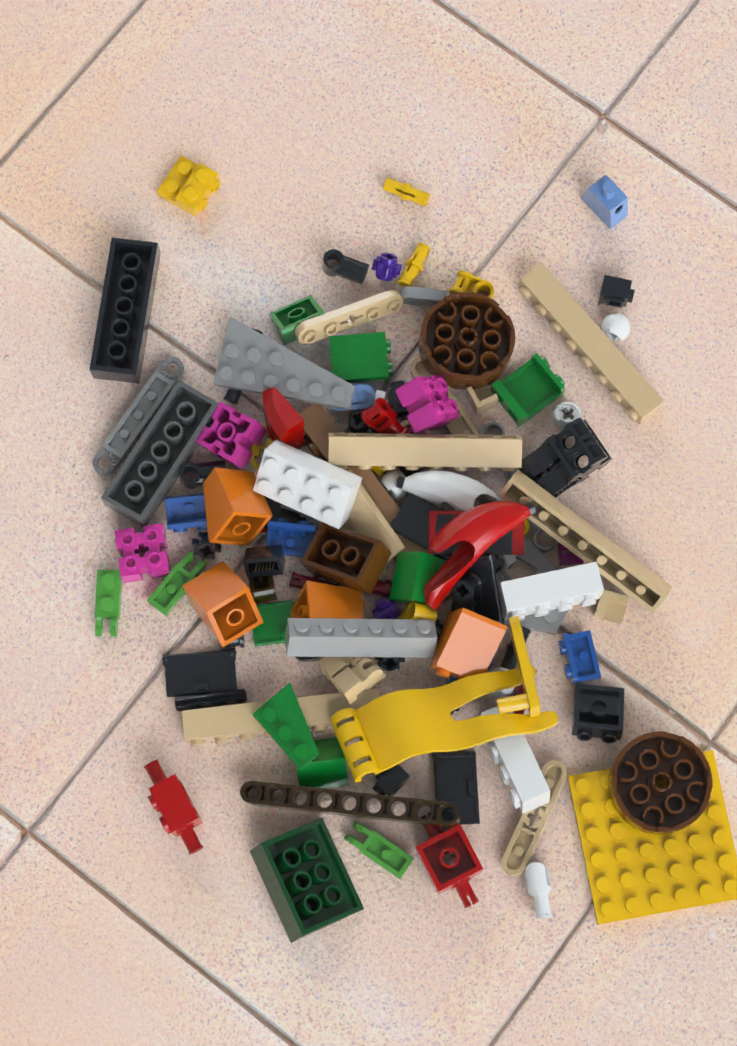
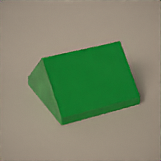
[269,295,325,346]
[389,552,446,604]
[296,737,349,789]

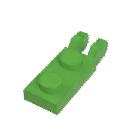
[147,551,207,617]
[95,570,122,637]
[344,821,414,879]

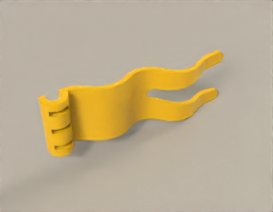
[329,665,558,783]

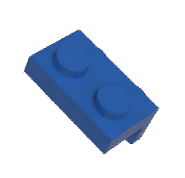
[165,493,207,533]
[266,518,316,558]
[558,630,601,684]

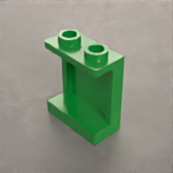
[329,332,393,383]
[490,353,565,427]

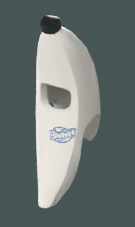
[396,470,516,570]

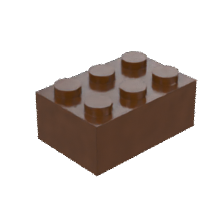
[300,522,392,595]

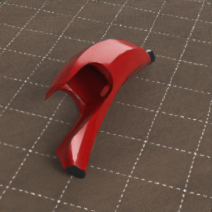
[424,501,536,612]

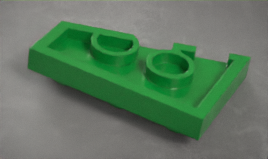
[252,683,319,771]

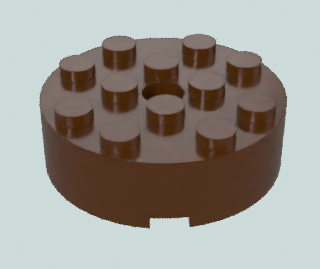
[419,292,515,390]
[608,731,713,835]

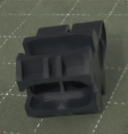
[518,417,612,498]

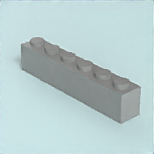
[285,618,437,658]

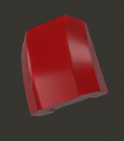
[263,387,305,450]

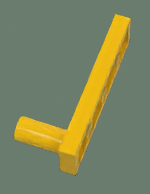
[497,616,540,717]

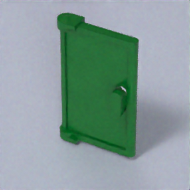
[253,599,296,647]

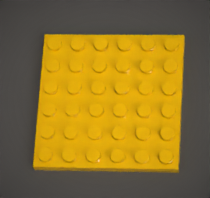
[567,750,737,925]

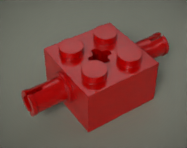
[144,759,204,855]
[415,812,483,909]

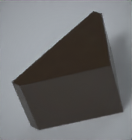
[248,576,278,604]

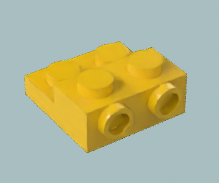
[156,155,221,217]

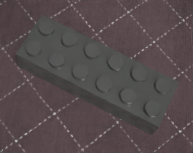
[101,380,219,527]

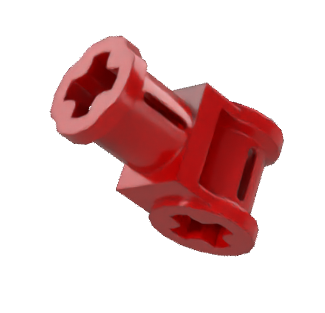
[361,398,410,434]

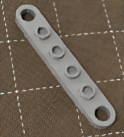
[93,356,184,476]

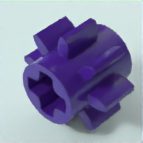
[371,253,402,281]
[372,597,401,619]

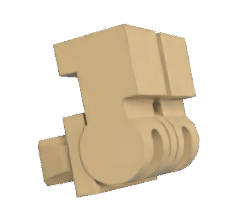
[318,657,386,704]

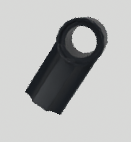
[322,249,369,284]
[179,460,226,489]

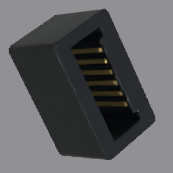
[243,545,286,578]

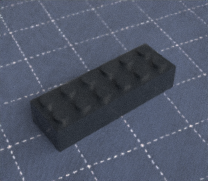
[89,237,161,384]

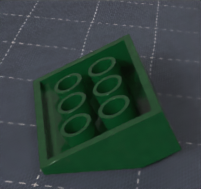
[250,818,364,943]

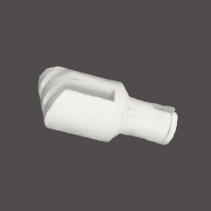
[524,862,553,919]

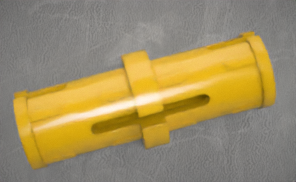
[383,177,431,207]
[397,243,431,287]

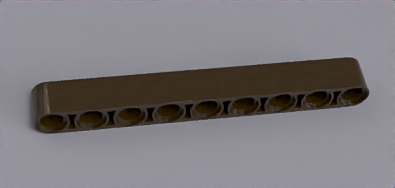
[240,781,462,828]

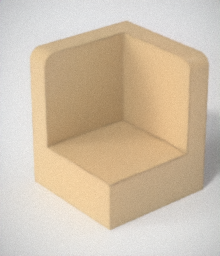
[466,385,498,416]
[594,589,630,624]

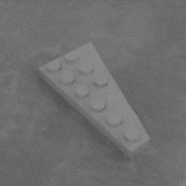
[213,317,355,410]

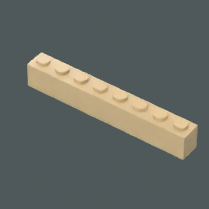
[519,262,664,425]
[328,433,522,472]
[498,470,672,613]
[182,688,378,746]

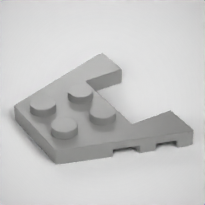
[501,538,569,635]

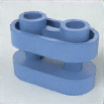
[331,382,376,411]

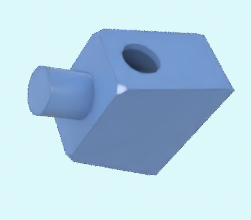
[581,175,628,230]

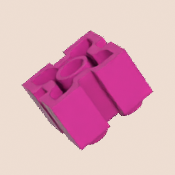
[395,375,460,433]
[196,401,267,470]
[115,523,171,583]

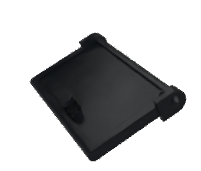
[389,493,454,560]
[459,553,505,624]
[162,648,237,697]
[432,752,480,828]

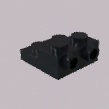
[572,683,625,743]

